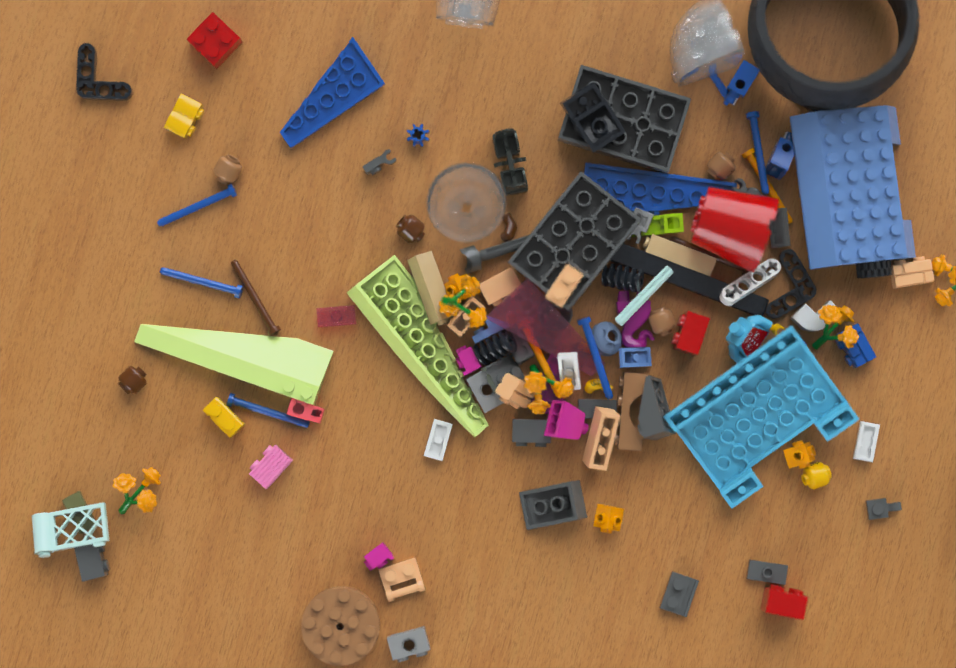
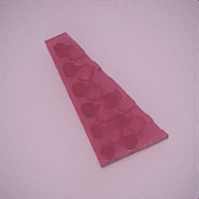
[487,278,605,376]

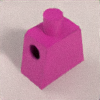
[544,400,589,440]

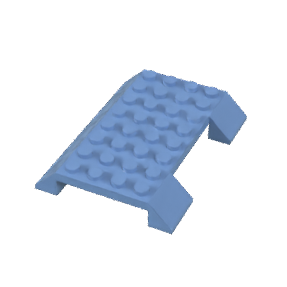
[789,105,916,270]

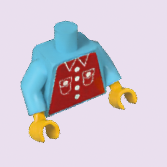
[726,315,785,364]

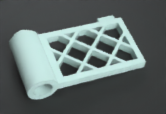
[31,502,109,558]

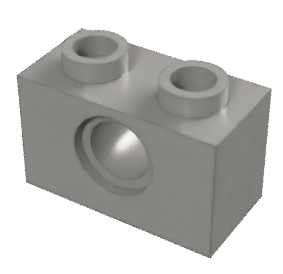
[466,371,504,413]
[387,626,431,662]

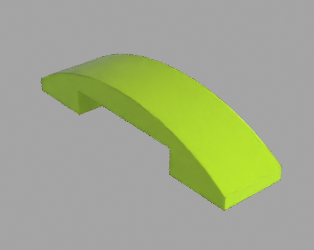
[631,213,684,237]

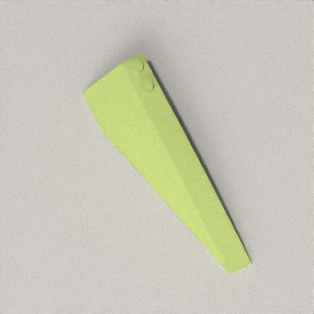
[347,255,489,437]
[134,324,334,405]

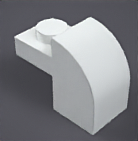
[790,300,836,332]

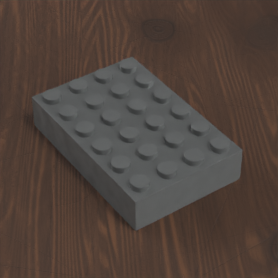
[558,65,691,174]
[508,172,642,312]

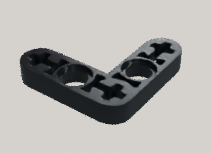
[76,43,133,101]
[765,249,817,319]

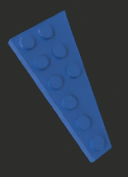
[280,37,385,149]

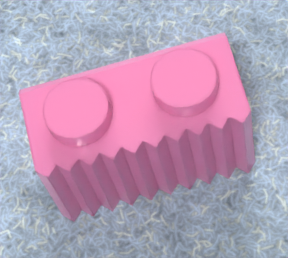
[249,445,293,489]

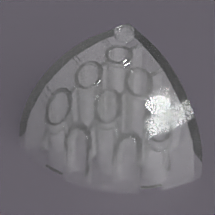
[670,0,745,87]

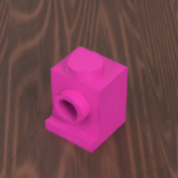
[455,345,481,376]
[364,542,394,571]

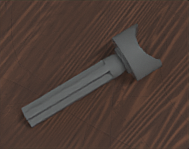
[460,235,529,274]

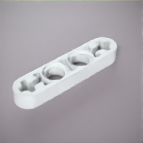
[719,259,781,306]

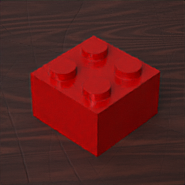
[186,12,243,69]
[671,311,710,356]
[760,584,808,620]

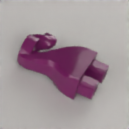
[616,290,655,348]

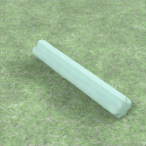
[615,266,673,326]

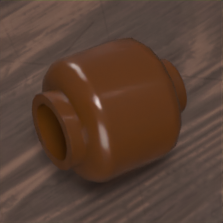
[396,215,425,243]
[118,366,147,395]

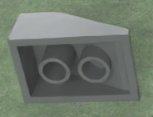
[638,375,676,440]
[519,480,587,530]

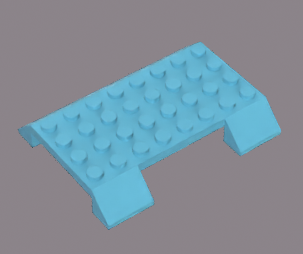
[663,326,859,508]

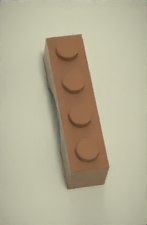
[614,372,648,451]

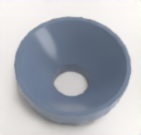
[592,321,622,357]

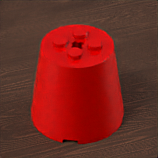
[690,187,779,273]

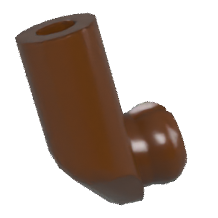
[500,213,517,242]

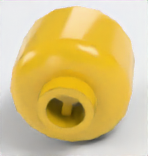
[801,462,832,490]

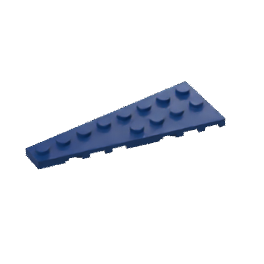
[584,163,737,213]

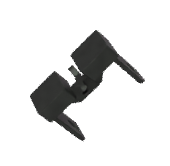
[492,128,528,196]

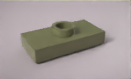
[62,491,95,534]

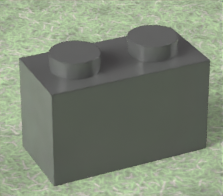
[512,419,551,447]
[74,544,110,582]

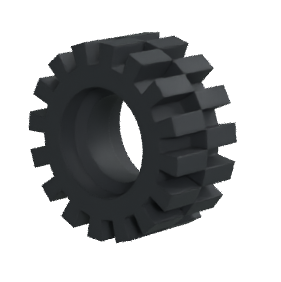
[856,260,892,278]

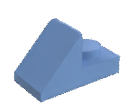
[472,315,509,344]
[619,347,652,368]

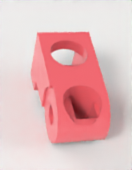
[286,398,325,424]

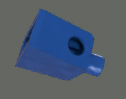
[724,60,760,105]
[765,132,794,180]

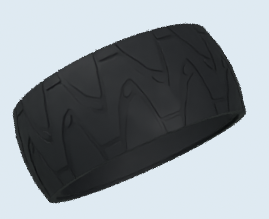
[748,0,920,111]

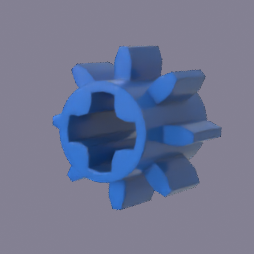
[407,124,429,147]

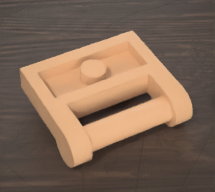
[378,557,426,602]

